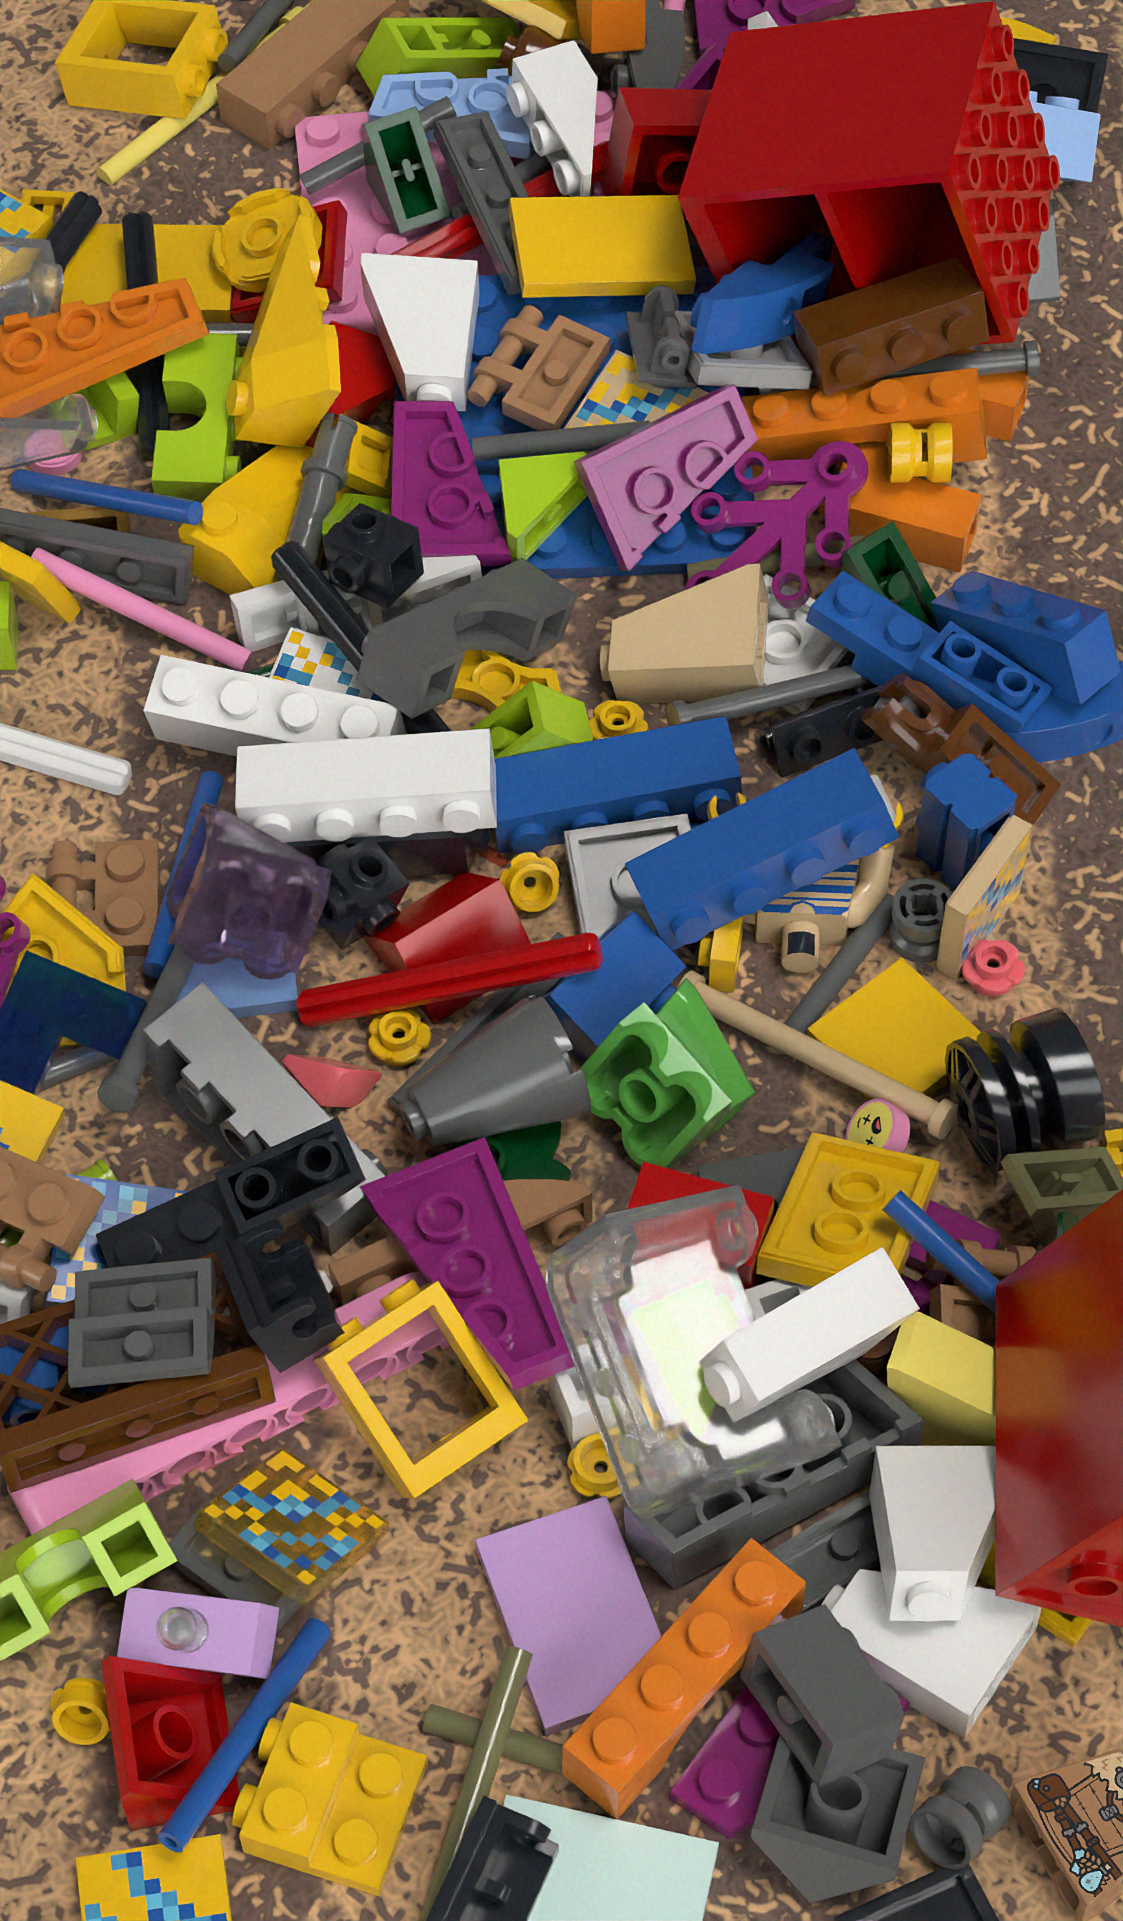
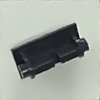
[760,685,883,778]

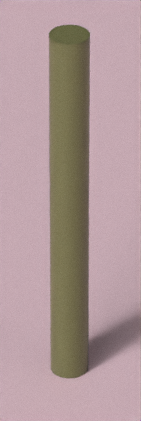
[419,1646,533,1921]

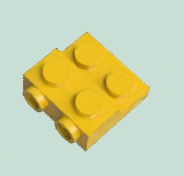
[232,1702,428,1897]

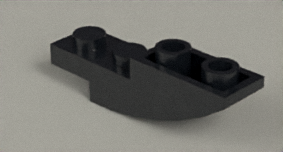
[95,1117,366,1268]

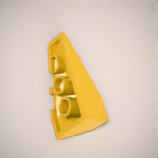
[226,215,341,448]
[178,445,352,595]

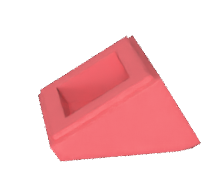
[282,1054,382,1108]

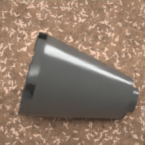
[400,994,591,1147]

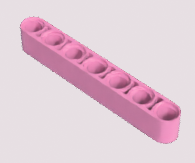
[7,1272,450,1535]

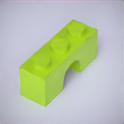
[151,333,244,503]
[0,1478,177,1661]

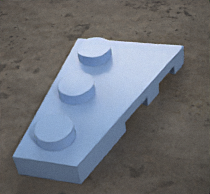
[368,68,534,159]

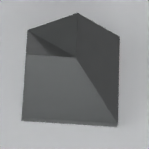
[750,1734,926,1903]

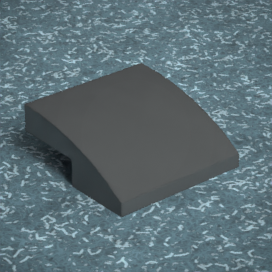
[68,1258,216,1388]

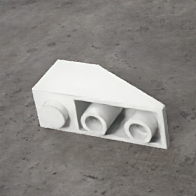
[506,40,598,197]

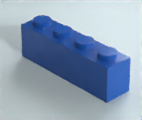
[493,716,742,854]
[624,748,899,951]

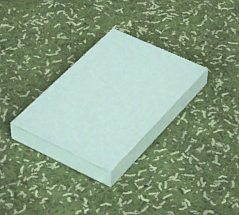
[503,1794,719,1921]

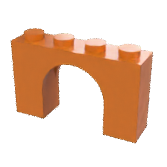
[818,348,1030,573]

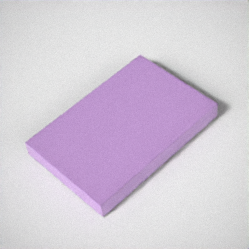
[475,1496,662,1736]

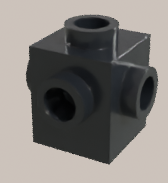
[323,503,424,609]
[303,837,410,950]

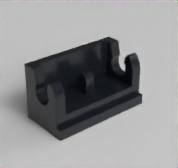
[214,1220,345,1373]
[426,1796,559,1921]

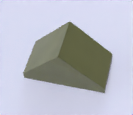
[1001,1147,1123,1249]

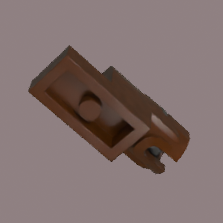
[861,673,1061,825]

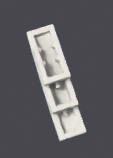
[230,555,482,652]

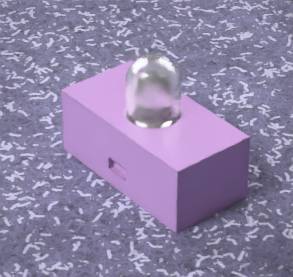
[117,1587,279,1679]

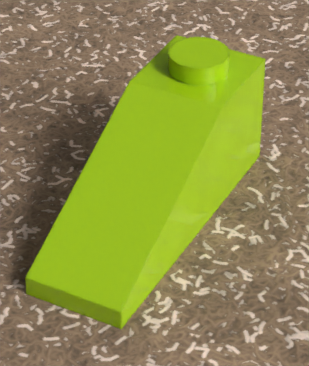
[356,17,521,98]

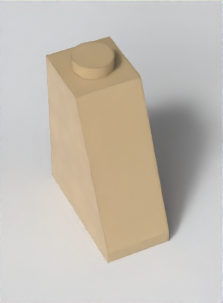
[600,564,769,704]

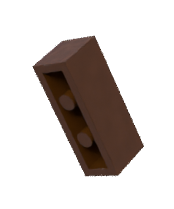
[792,256,989,396]

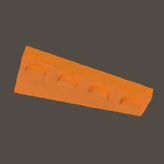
[0,277,209,425]

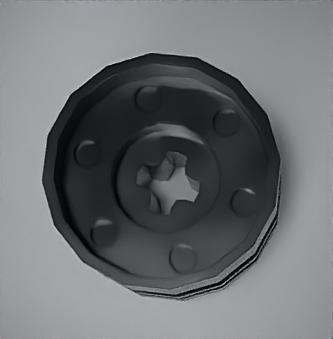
[945,1008,1105,1173]

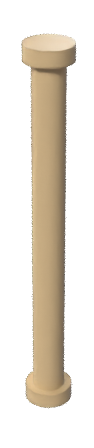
[677,971,958,1140]

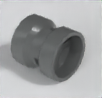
[889,878,953,963]
[910,1766,1011,1870]

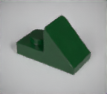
[842,521,939,632]

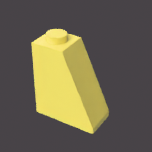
[887,1311,996,1446]

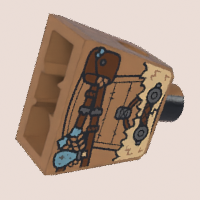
[1009,1749,1123,1921]

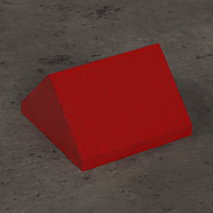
[363,872,531,1025]
[101,1656,240,1831]

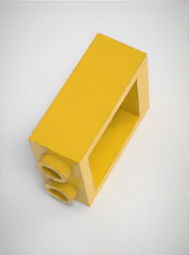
[55,0,228,120]
[313,1279,528,1498]

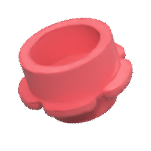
[961,939,1025,996]

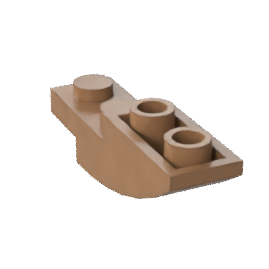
[328,1179,593,1307]

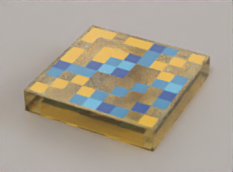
[193,1447,389,1606]

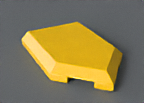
[2,873,128,1049]

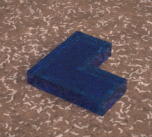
[0,950,147,1096]

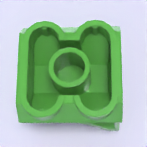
[579,978,756,1169]

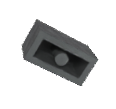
[740,1604,905,1787]

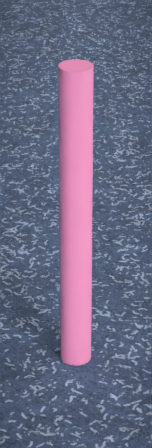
[31,547,253,672]

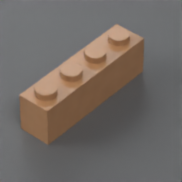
[216,0,410,150]

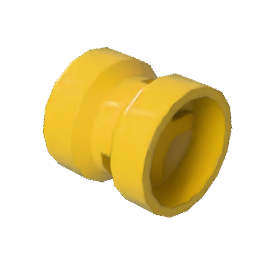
[888,423,953,483]

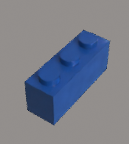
[931,571,1121,705]

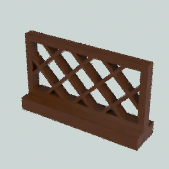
[0,1252,276,1493]

